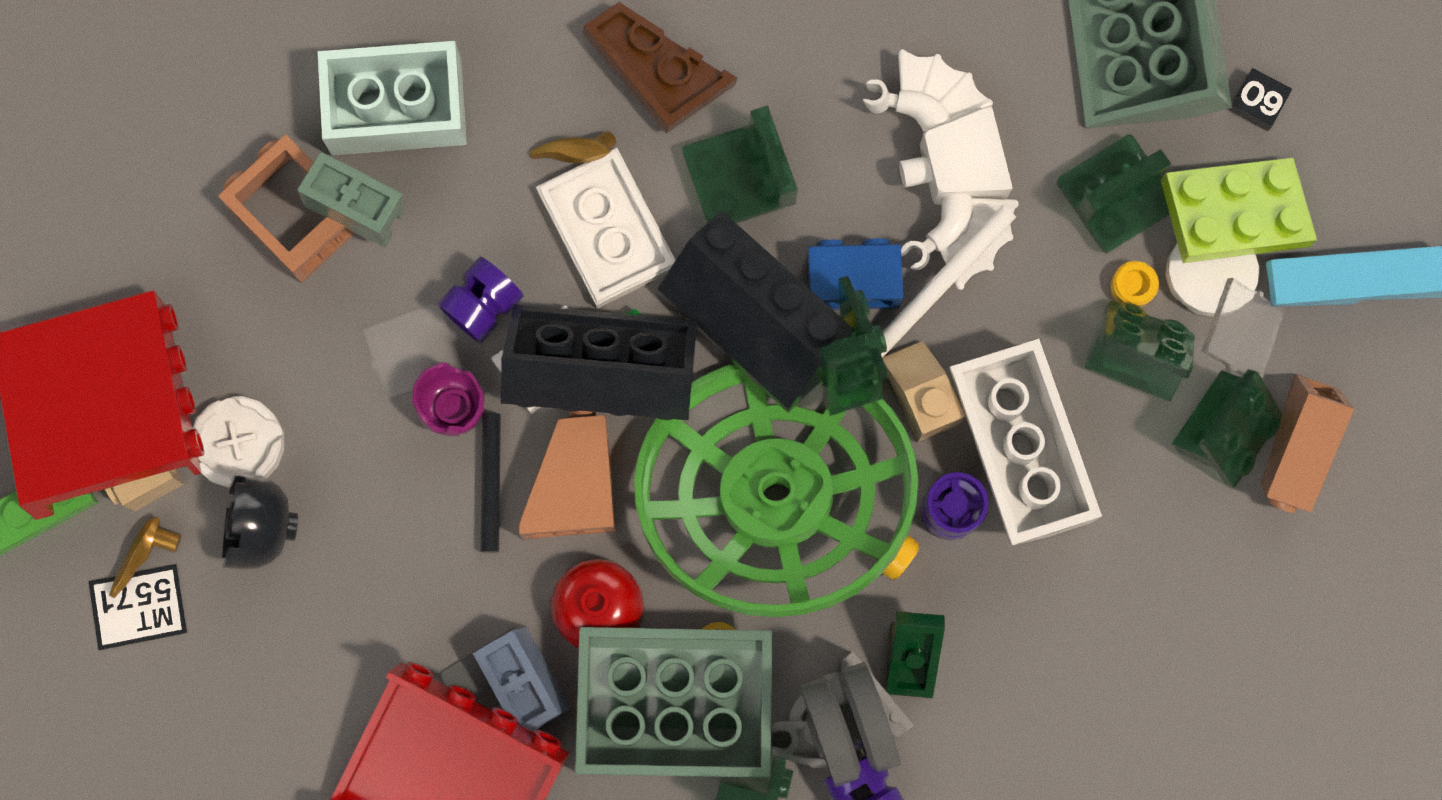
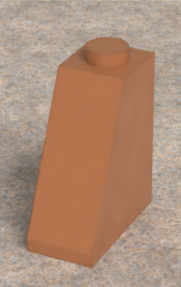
[1261,373,1354,513]
[519,411,616,540]

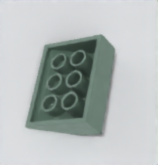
[1069,0,1232,128]
[575,627,772,778]

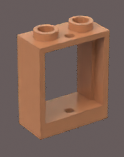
[218,134,355,283]

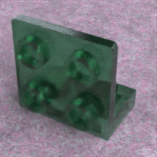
[682,105,798,223]
[820,276,888,416]

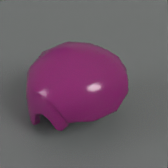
[412,362,485,436]

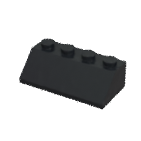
[657,210,856,413]
[501,304,698,420]

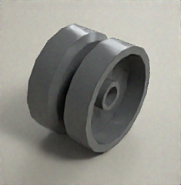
[800,662,901,788]

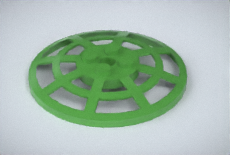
[634,364,918,617]

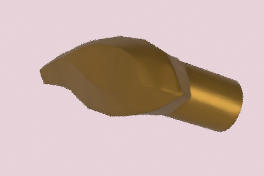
[530,131,616,163]
[109,516,181,598]

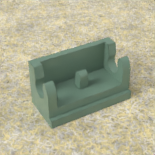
[297,151,404,248]

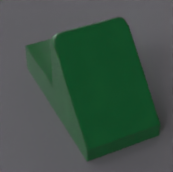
[886,611,945,698]

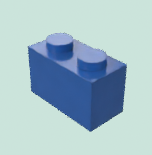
[806,238,903,310]

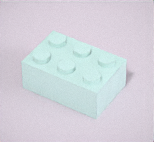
[317,41,467,155]

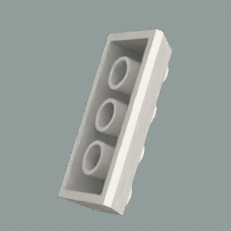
[949,339,1102,546]

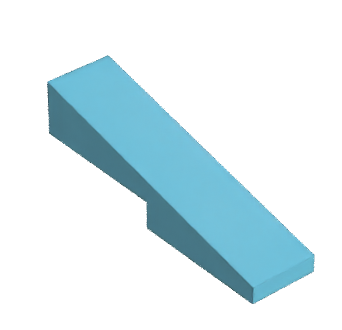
[1266,246,1442,307]

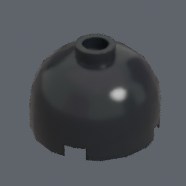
[222,473,298,569]

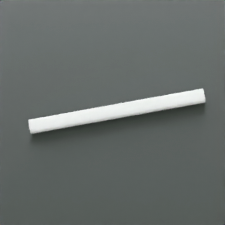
[850,205,1016,378]

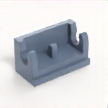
[473,627,572,732]

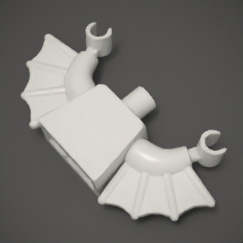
[863,49,1019,290]

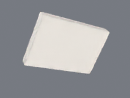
[536,148,676,309]

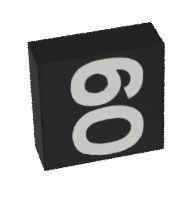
[1229,68,1292,131]

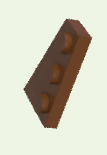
[583,2,737,134]

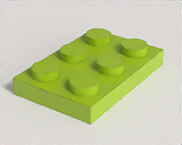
[1161,158,1317,263]

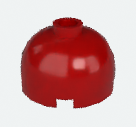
[550,559,645,649]

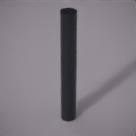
[481,413,501,553]

